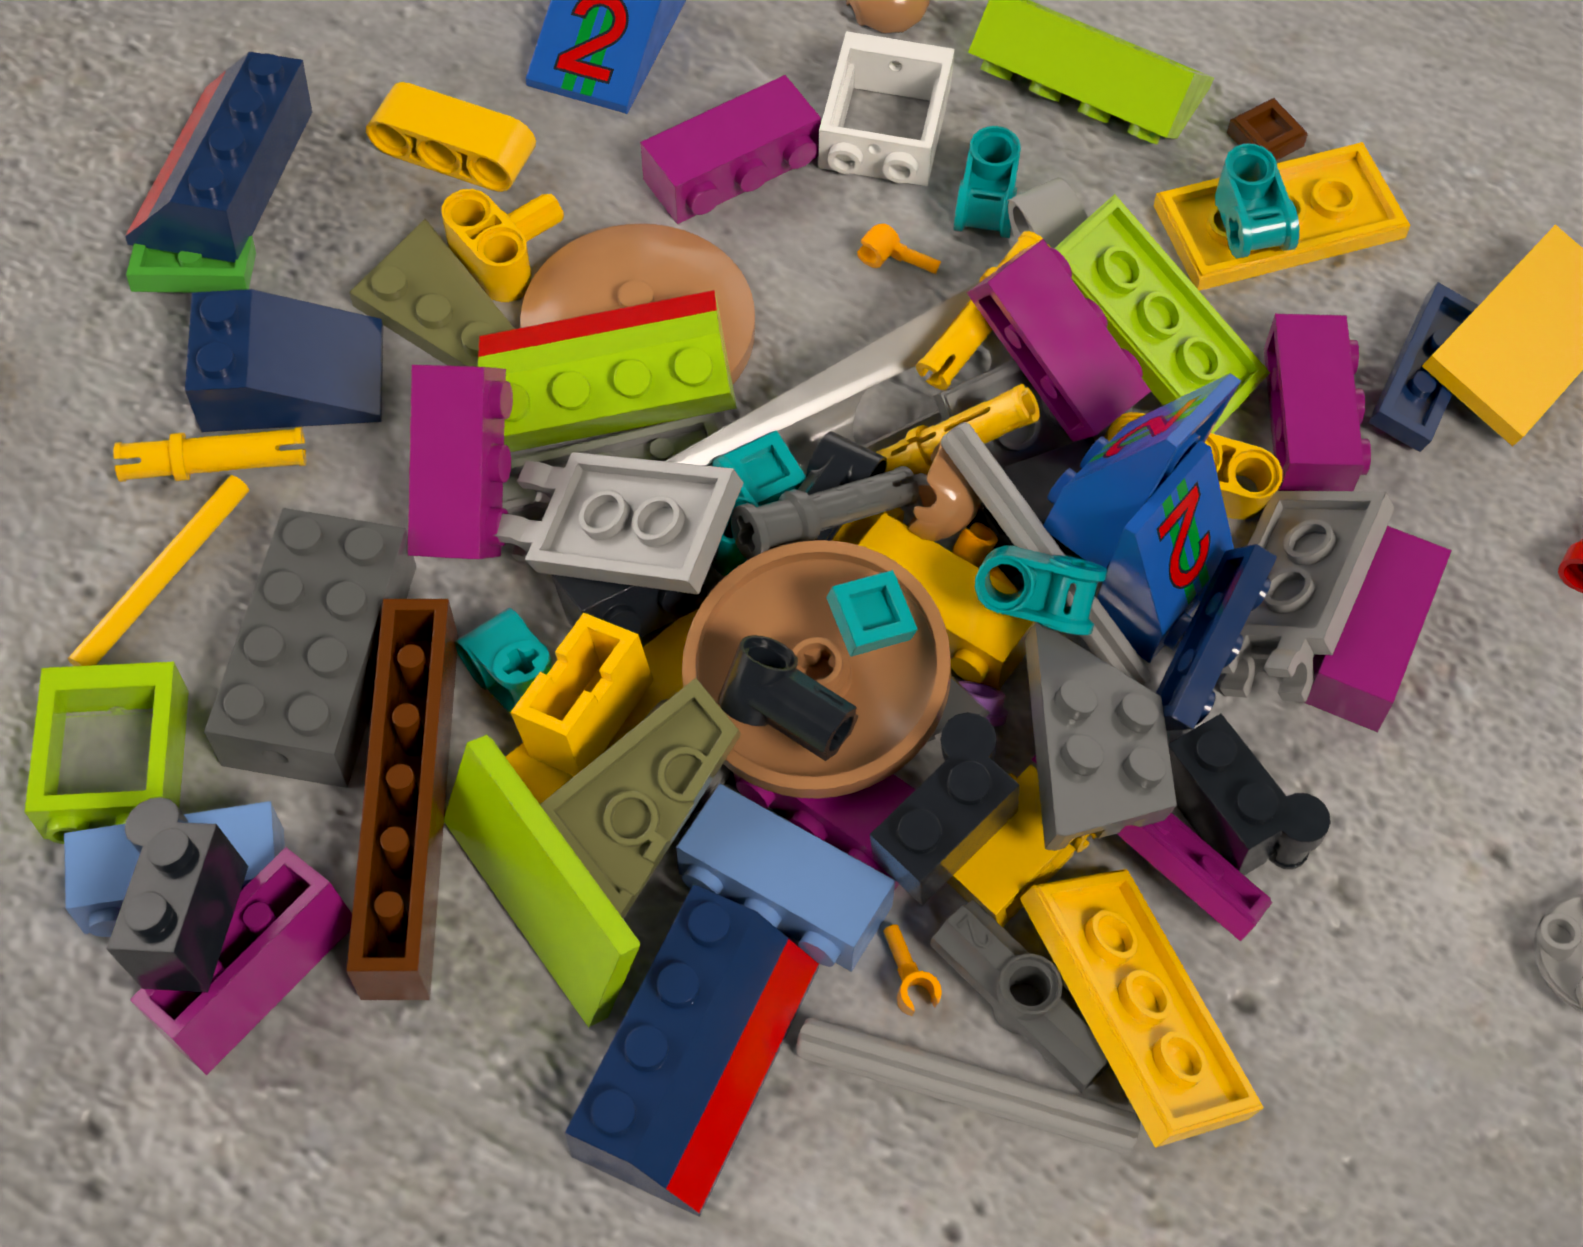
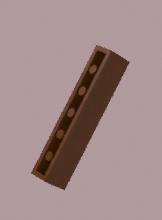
[347,599,459,1000]

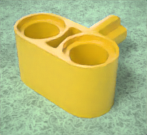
[442,189,564,302]

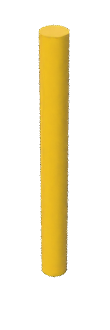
[68,475,249,666]

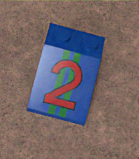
[526,0,686,114]
[1043,373,1241,570]
[1097,440,1234,663]

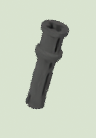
[731,466,919,560]

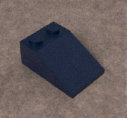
[185,289,384,432]

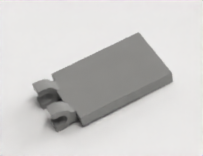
[494,452,743,594]
[1220,491,1395,702]

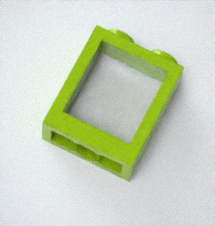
[24,661,189,844]

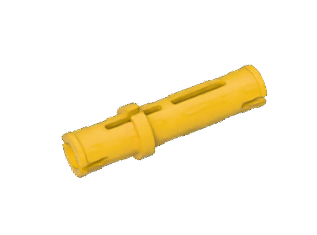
[916,231,1051,390]
[876,384,1040,482]
[113,426,307,482]

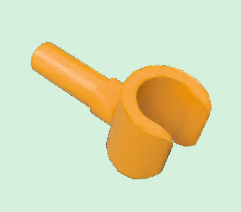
[857,223,941,274]
[952,522,1019,591]
[883,924,942,1016]

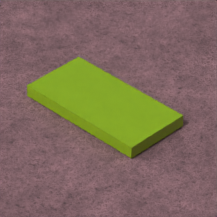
[1054,194,1270,434]
[444,734,640,1028]

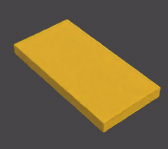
[1153,142,1411,291]
[1422,224,1583,447]
[1019,869,1264,1148]

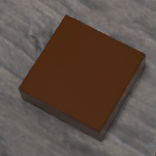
[1227,98,1308,161]

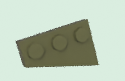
[349,219,515,367]
[540,678,741,919]

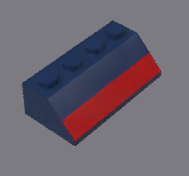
[125,51,313,263]
[565,884,819,1217]

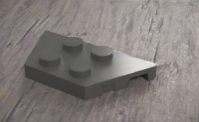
[1025,622,1177,851]

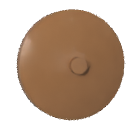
[520,224,755,425]
[682,540,951,799]

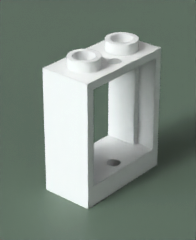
[818,31,955,186]

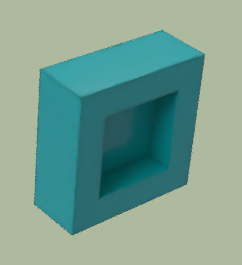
[723,430,806,506]
[826,570,918,657]

